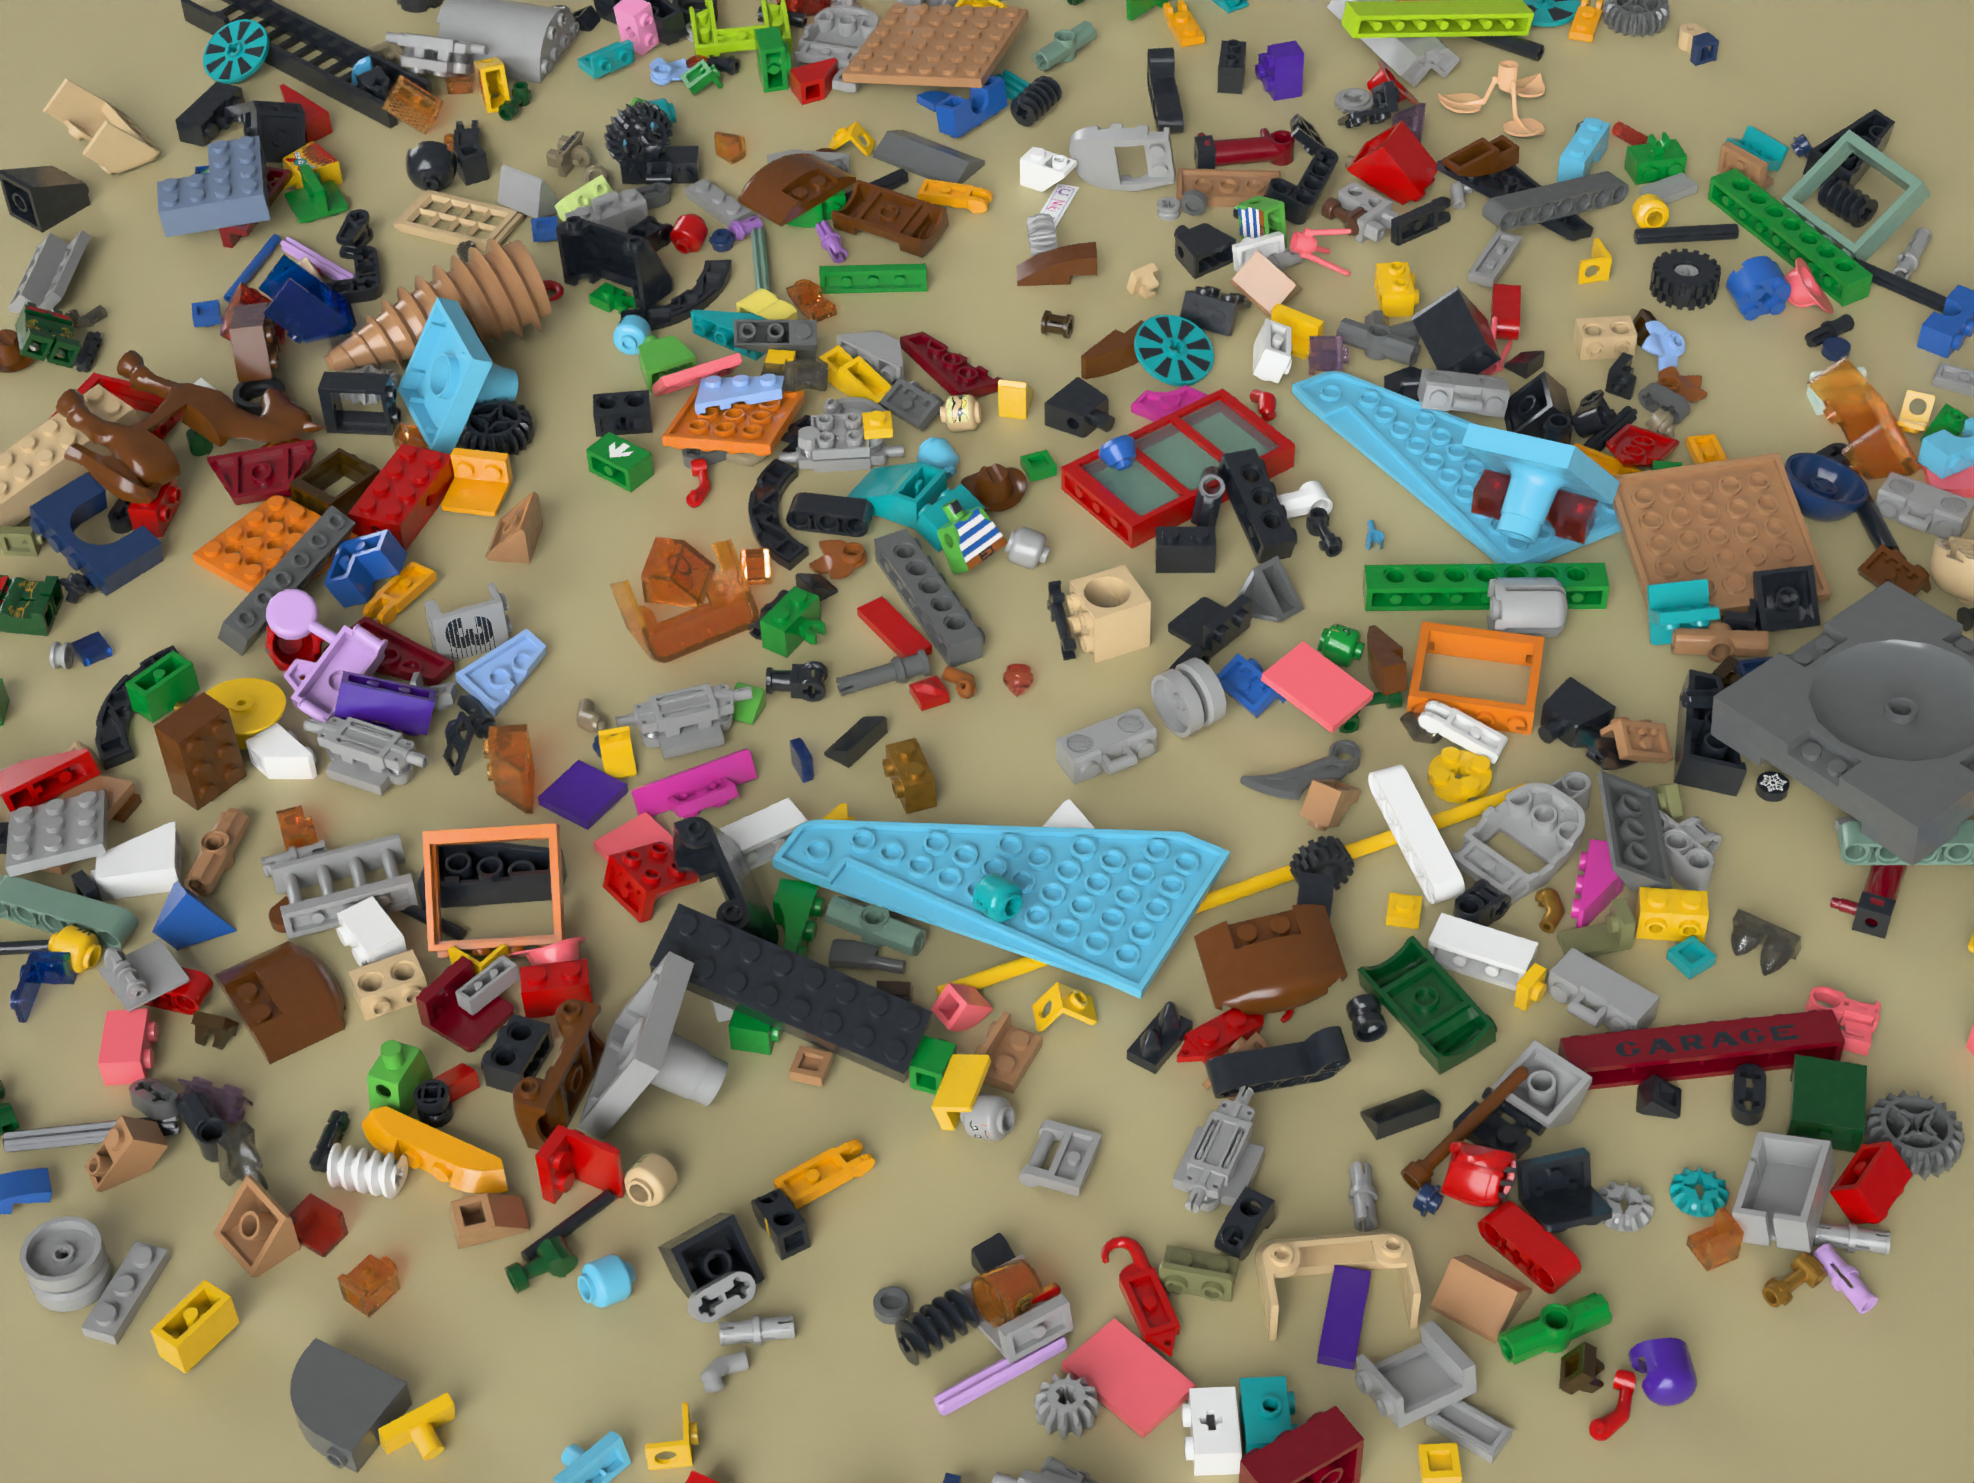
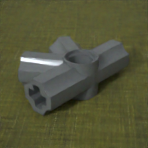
[1336,310,1421,366]

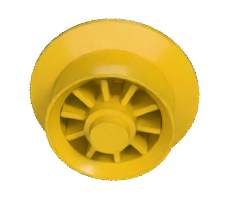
[206,678,286,749]

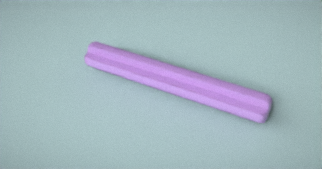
[280,237,356,281]
[934,1335,1067,1416]

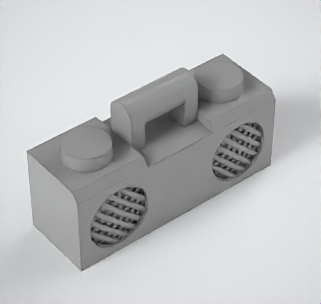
[565,188,648,233]
[1417,368,1510,418]
[1875,472,1974,540]
[1056,707,1157,785]
[1546,948,1660,1032]

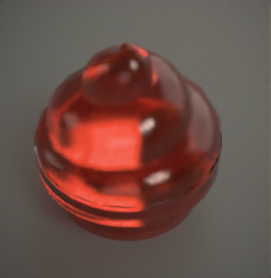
[1003,664,1034,697]

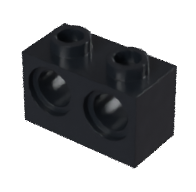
[1217,39,1246,94]
[593,390,652,437]
[481,1014,554,1093]

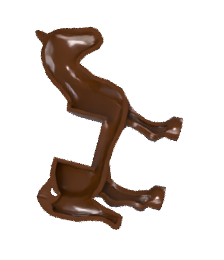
[56,350,324,504]

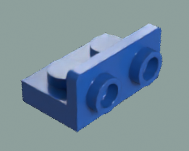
[1216,653,1286,718]

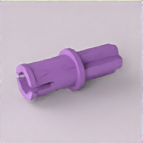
[815,220,848,263]

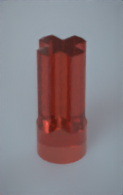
[1612,121,1648,146]

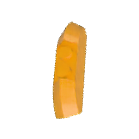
[361,1106,508,1194]

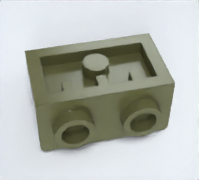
[1159,1245,1239,1302]

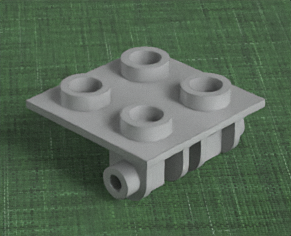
[98,938,190,1012]

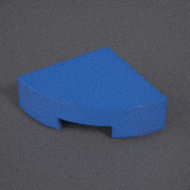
[917,91,952,112]

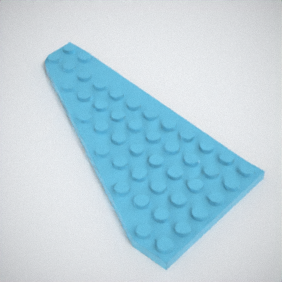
[1292,371,1621,564]
[772,820,1230,999]

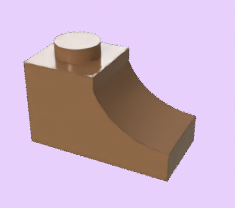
[1299,779,1362,831]

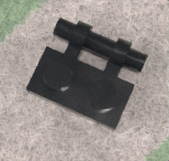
[1453,1087,1547,1160]

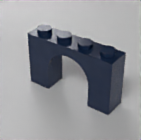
[29,473,163,596]

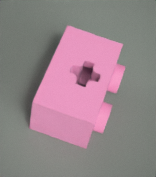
[613,0,660,56]

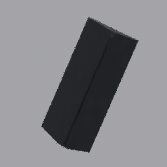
[824,716,888,768]
[1360,1089,1441,1140]

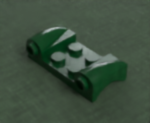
[1357,936,1497,1075]

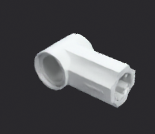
[1277,481,1333,519]

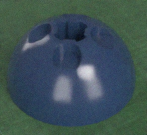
[1784,453,1869,522]

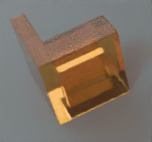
[1686,1207,1744,1271]

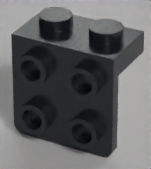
[1338,80,1400,128]
[1180,286,1252,336]
[1168,594,1252,657]
[1517,1147,1613,1233]

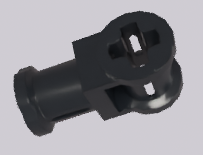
[766,661,828,702]

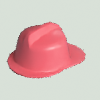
[1785,257,1834,314]
[508,937,586,966]

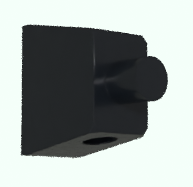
[1174,223,1236,279]
[1044,377,1115,438]
[1538,676,1616,748]

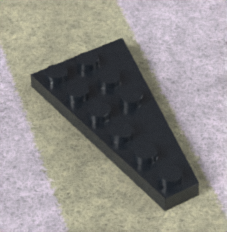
[1436,160,1593,241]

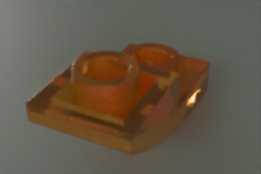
[786,279,837,322]

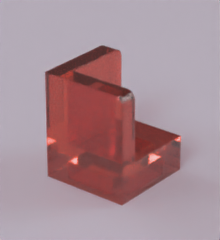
[289,1193,349,1257]

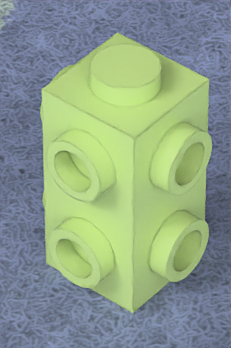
[554,175,613,221]

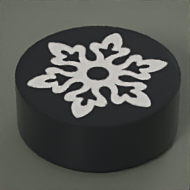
[1755,771,1790,802]

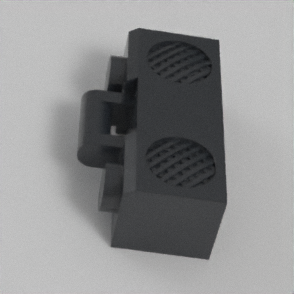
[175,81,245,147]
[620,146,701,185]

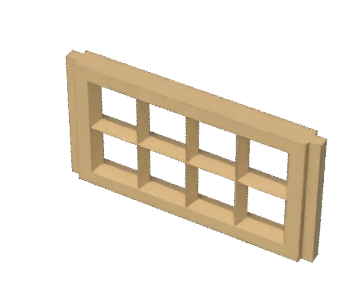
[393,190,524,252]

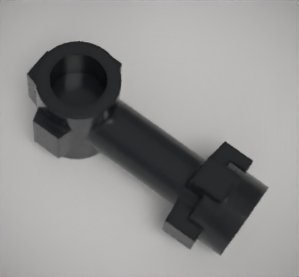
[1306,507,1342,557]

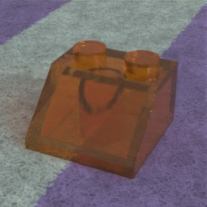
[641,537,716,608]
[483,724,535,814]

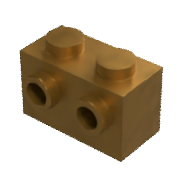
[882,738,937,814]

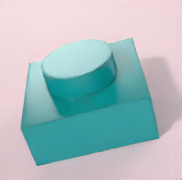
[1666,936,1716,980]

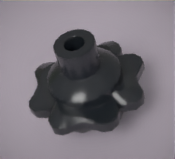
[60,573,95,604]

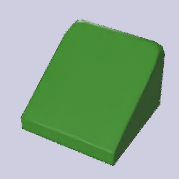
[732,682,766,725]

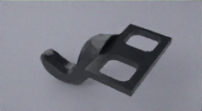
[443,695,486,775]

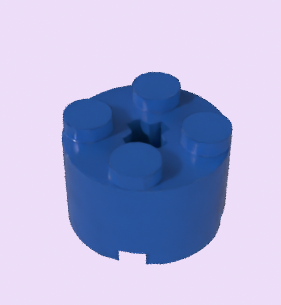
[1726,256,1791,321]

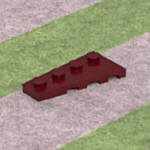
[900,331,1003,398]
[323,616,455,686]

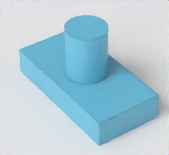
[553,1430,631,1483]

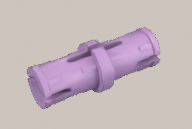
[1812,1243,1878,1314]

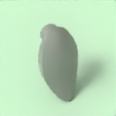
[823,397,886,414]

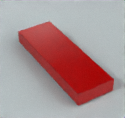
[857,596,932,658]

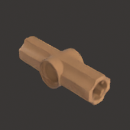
[1671,622,1769,663]
[184,808,250,897]

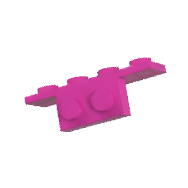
[631,748,757,818]

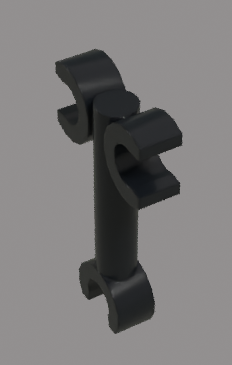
[1047,580,1076,661]

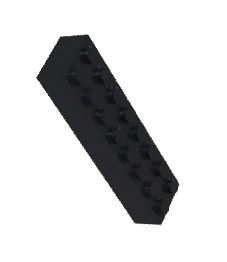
[649,903,932,1083]

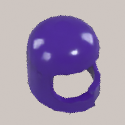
[1628,1338,1697,1406]

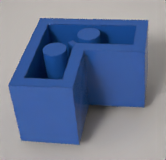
[324,529,408,608]

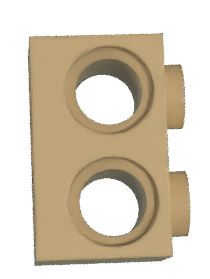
[1573,315,1637,360]
[348,949,427,1021]

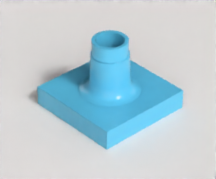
[397,297,518,454]
[1462,423,1620,544]

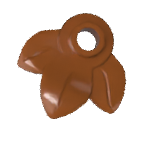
[1656,366,1707,402]
[809,540,867,579]

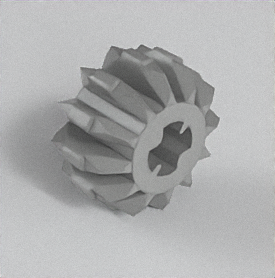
[1026,213,1057,257]
[1034,1372,1099,1440]

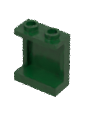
[1786,1054,1867,1153]

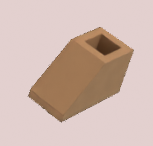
[85,1115,168,1192]
[450,1193,530,1249]

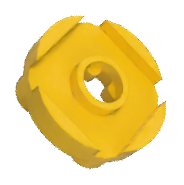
[1427,746,1492,804]

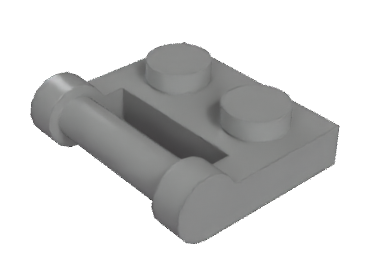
[1018,1120,1102,1197]

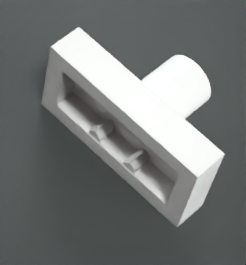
[1232,231,1285,272]

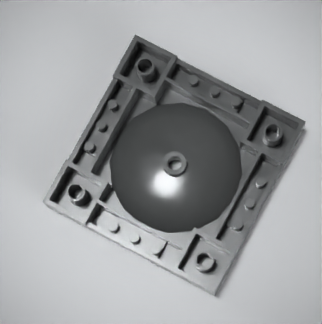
[1711,581,1974,866]

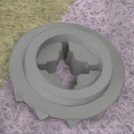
[1335,88,1374,114]
[1598,1181,1654,1232]

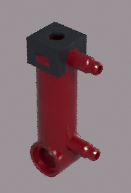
[1194,128,1295,169]
[1830,865,1907,939]

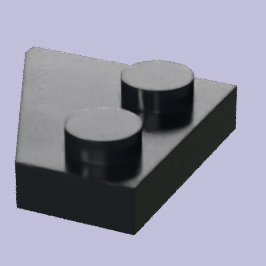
[1290,114,1327,156]

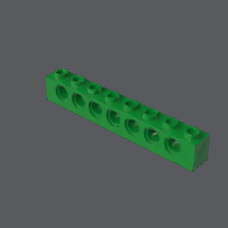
[1707,168,1873,307]
[1362,562,1610,611]

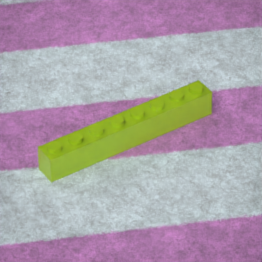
[1341,0,1534,38]

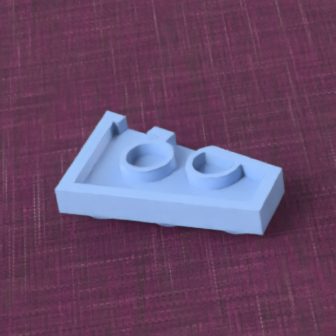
[695,374,785,414]

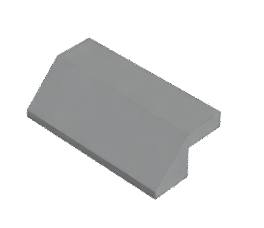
[7,230,91,313]

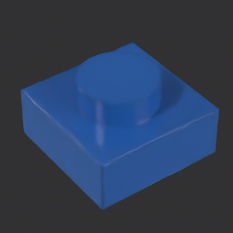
[531,216,558,242]
[191,300,222,328]

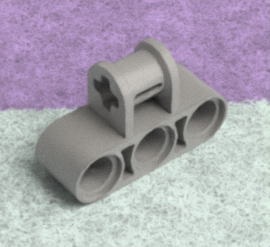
[1659,810,1722,891]

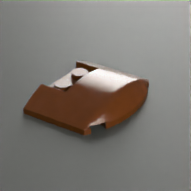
[738,153,856,227]
[1194,904,1347,1014]
[214,941,346,1064]

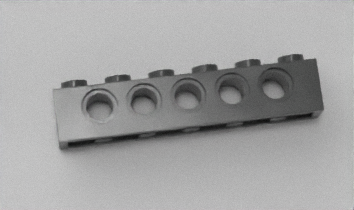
[218,505,355,656]
[874,528,985,667]

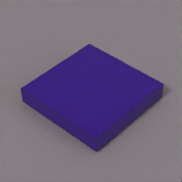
[538,760,628,830]

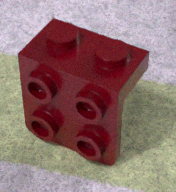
[416,956,515,1052]

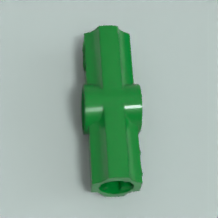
[1497,1292,1612,1365]

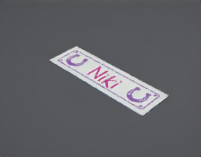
[1040,183,1080,228]

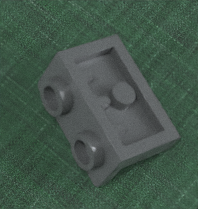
[879,377,944,432]

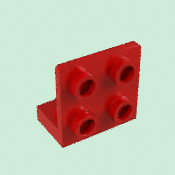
[602,841,698,923]
[535,1125,626,1204]

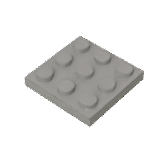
[5,789,109,877]

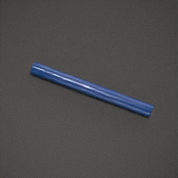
[224,234,281,303]

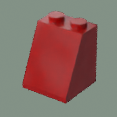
[1347,120,1438,205]

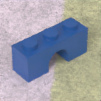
[935,75,1008,138]
[1917,285,1974,359]

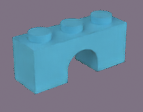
[1557,117,1611,182]
[1917,417,1974,479]

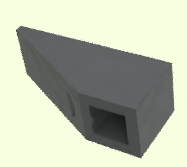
[734,319,817,358]

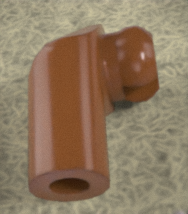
[942,665,977,699]

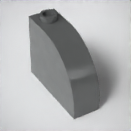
[290,1338,412,1473]

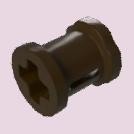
[1041,310,1074,339]

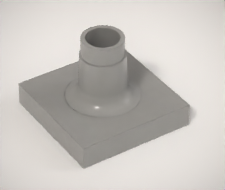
[577,951,728,1139]

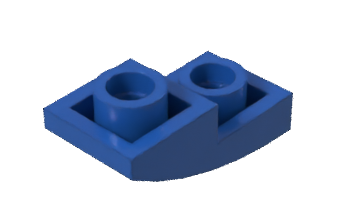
[0,1168,52,1214]

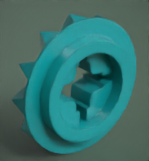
[1669,1166,1729,1218]

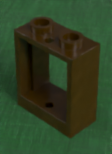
[289,448,380,517]

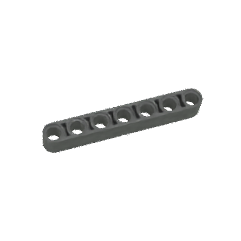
[1482,171,1629,231]

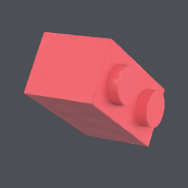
[98,1008,159,1086]

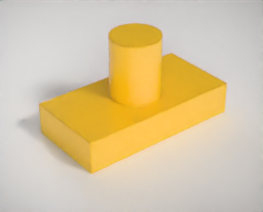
[378,1392,455,1461]

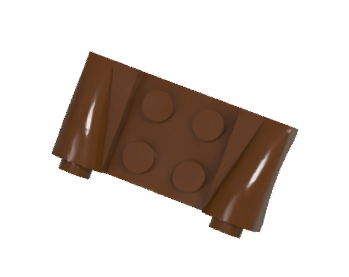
[831,180,949,258]
[513,999,605,1150]

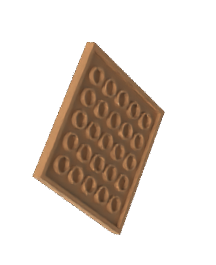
[842,3,1029,88]
[1612,453,1832,616]

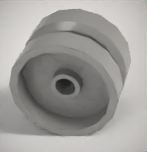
[1151,657,1227,738]
[20,1216,113,1312]

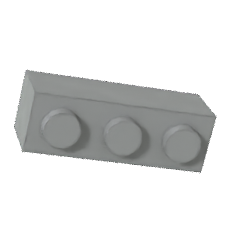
[455,955,520,1016]

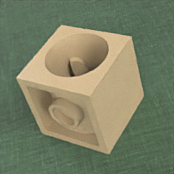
[1067,564,1151,663]

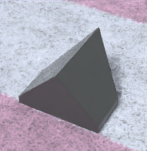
[1235,555,1304,623]

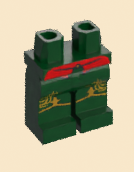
[15,301,81,368]
[0,575,64,636]

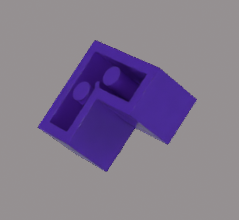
[1255,40,1304,101]

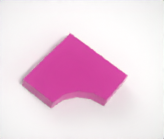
[1131,385,1208,421]

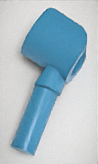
[1365,520,1384,550]

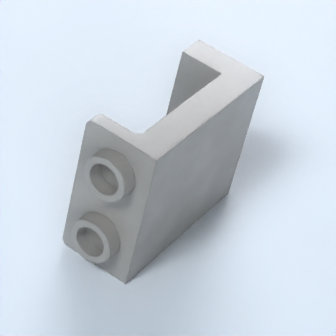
[1355,1320,1477,1429]

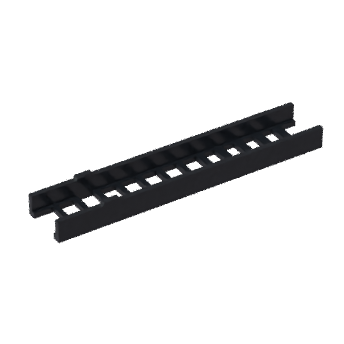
[181,0,435,129]

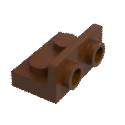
[1857,544,1932,596]

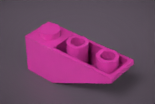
[1571,839,1624,928]

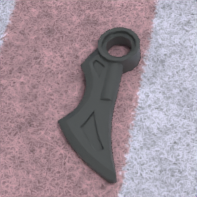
[1240,740,1361,801]

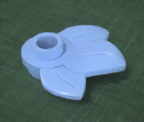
[649,57,690,86]
[1642,321,1685,372]

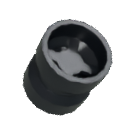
[1346,994,1387,1043]
[414,1079,454,1128]

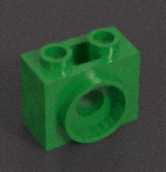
[754,26,792,93]

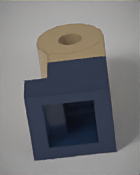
[1677,23,1719,66]

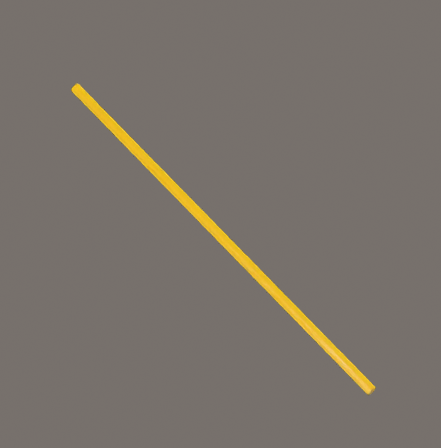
[936,783,1526,997]

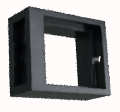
[318,371,401,436]

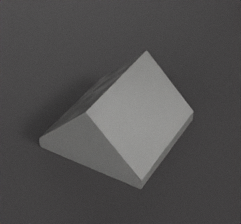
[498,164,559,218]
[1491,1040,1592,1129]

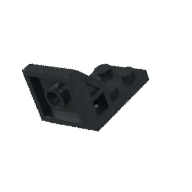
[225,100,306,164]

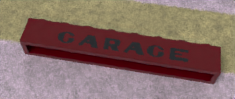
[1558,1009,1845,1090]

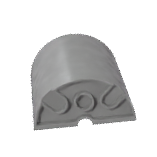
[434,0,579,84]

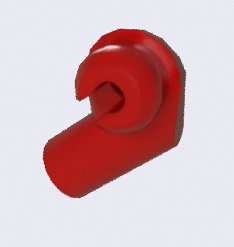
[1250,389,1277,422]

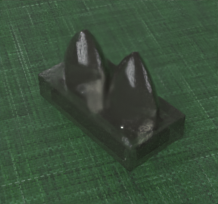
[1731,909,1801,976]
[217,1121,269,1190]

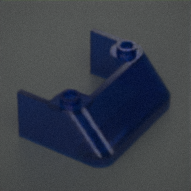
[258,254,357,344]

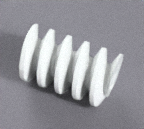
[327,1143,408,1199]

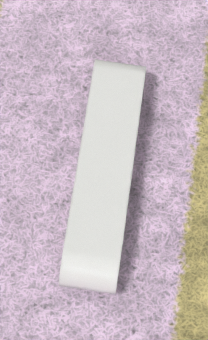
[1368,764,1465,904]

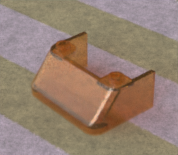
[1807,356,1922,480]
[610,539,759,663]

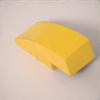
[816,345,892,405]

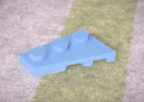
[455,629,547,717]

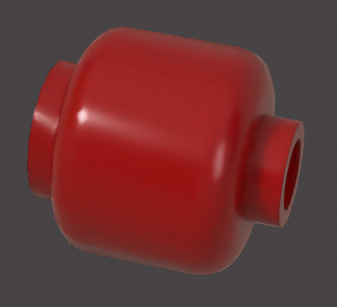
[670,214,708,254]

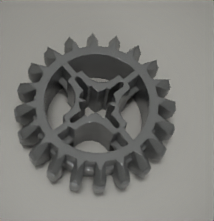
[1603,0,1670,37]
[1864,1090,1965,1181]

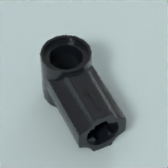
[1191,466,1226,527]
[176,1091,233,1162]

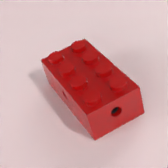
[348,444,454,551]

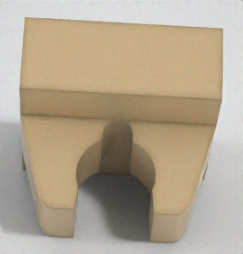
[1126,262,1159,300]

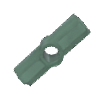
[1033,20,1096,72]
[825,896,926,956]

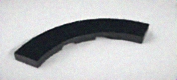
[620,260,732,331]
[748,458,809,571]
[95,645,179,771]

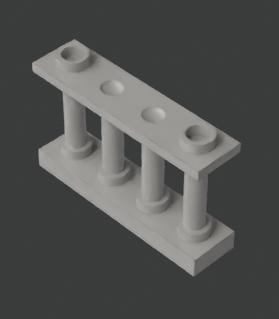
[270,833,418,939]

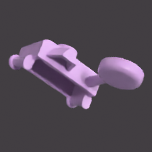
[266,589,388,722]

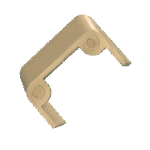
[43,78,161,175]
[1255,1230,1421,1341]

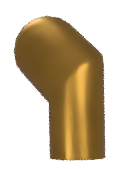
[1535,887,1565,933]

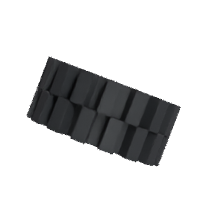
[1289,836,1355,891]

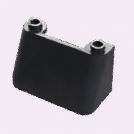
[556,216,674,310]
[673,817,779,945]

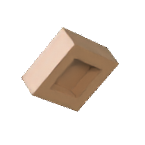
[789,1045,834,1087]

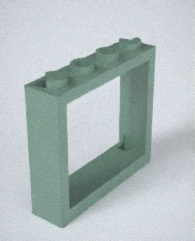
[1781,130,1930,262]

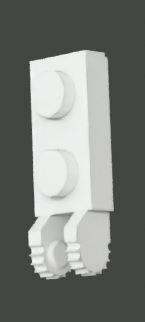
[1417,700,1508,764]

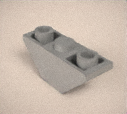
[837,331,904,385]

